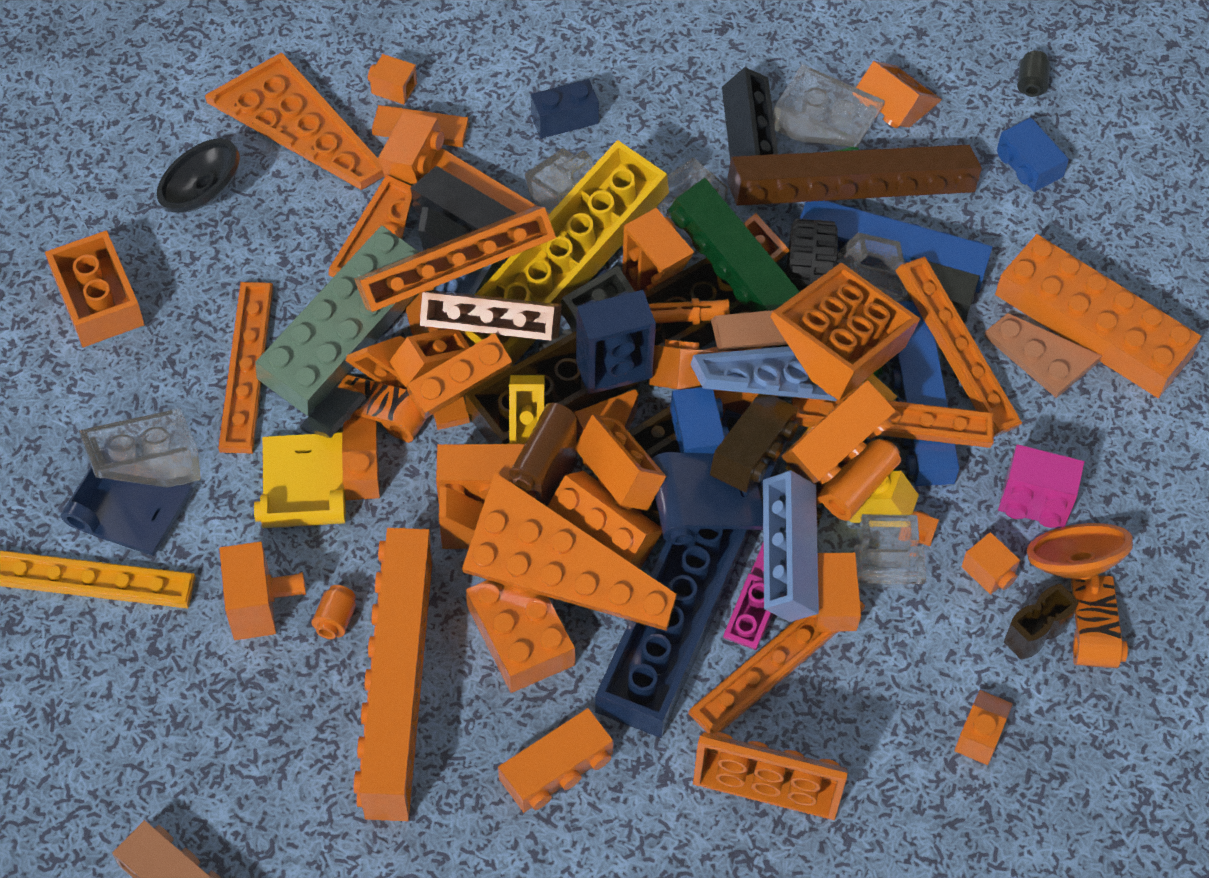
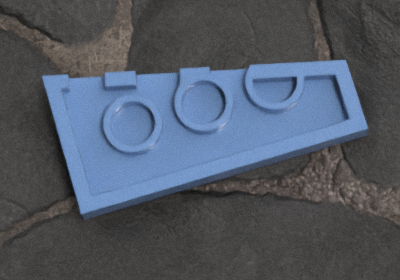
[690,346,837,401]

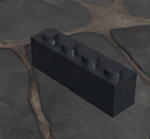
[722,67,778,161]
[410,166,517,263]

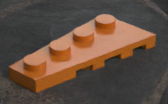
[328,175,413,277]

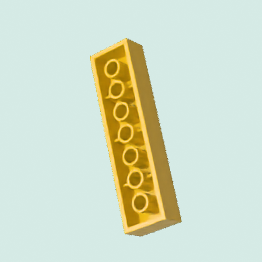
[459,140,669,367]

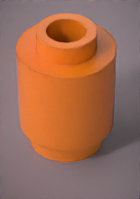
[311,585,356,639]

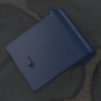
[60,446,193,556]
[651,452,763,545]

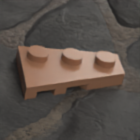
[984,313,1102,398]

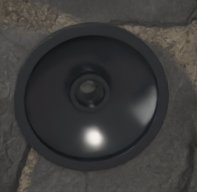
[157,138,240,213]

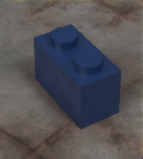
[530,79,599,139]

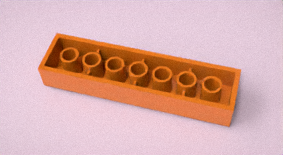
[354,528,433,821]

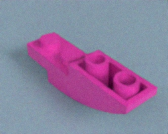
[723,541,773,650]

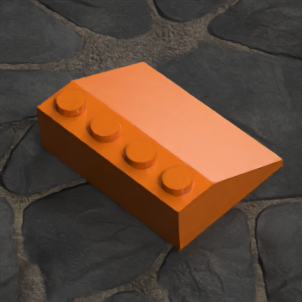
[770,263,920,401]
[693,732,848,820]

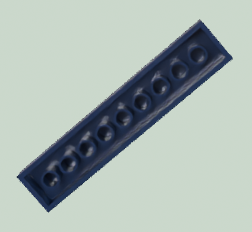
[595,409,788,738]

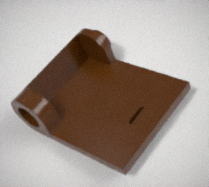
[509,403,577,506]

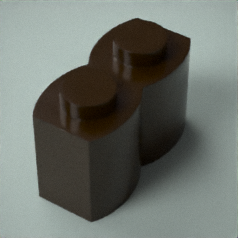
[1004,584,1079,660]

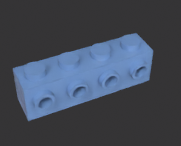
[763,471,819,622]

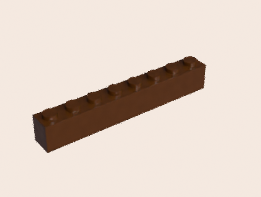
[727,144,982,206]

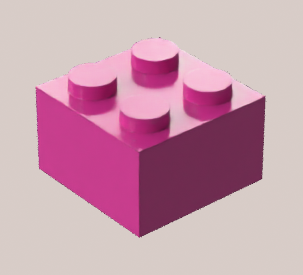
[998,444,1085,528]

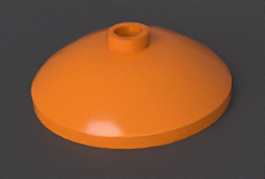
[1027,523,1133,580]

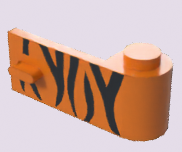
[338,374,427,443]
[1071,575,1128,668]

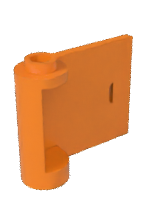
[816,439,901,521]

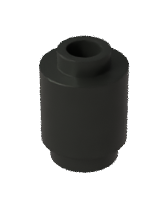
[1017,51,1050,97]

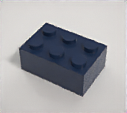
[576,290,656,395]

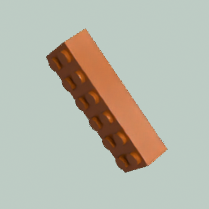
[995,234,1202,399]

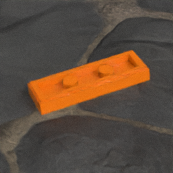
[372,105,469,148]

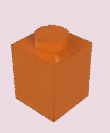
[368,54,417,105]
[961,532,1020,595]

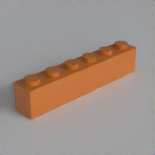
[354,206,556,312]

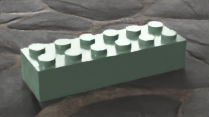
[255,225,419,416]

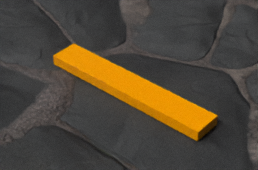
[0,550,196,609]

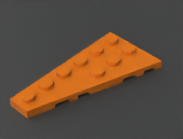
[205,52,385,190]
[462,472,677,631]

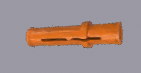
[649,298,730,325]

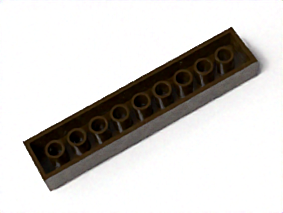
[465,257,751,444]

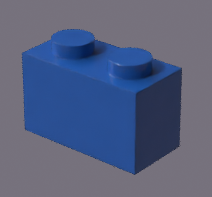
[997,117,1069,192]
[670,387,729,454]

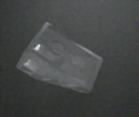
[773,64,885,147]
[79,408,201,488]

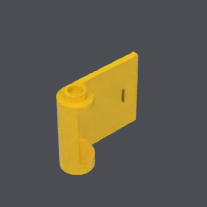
[254,432,346,528]

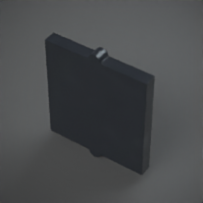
[300,387,366,438]

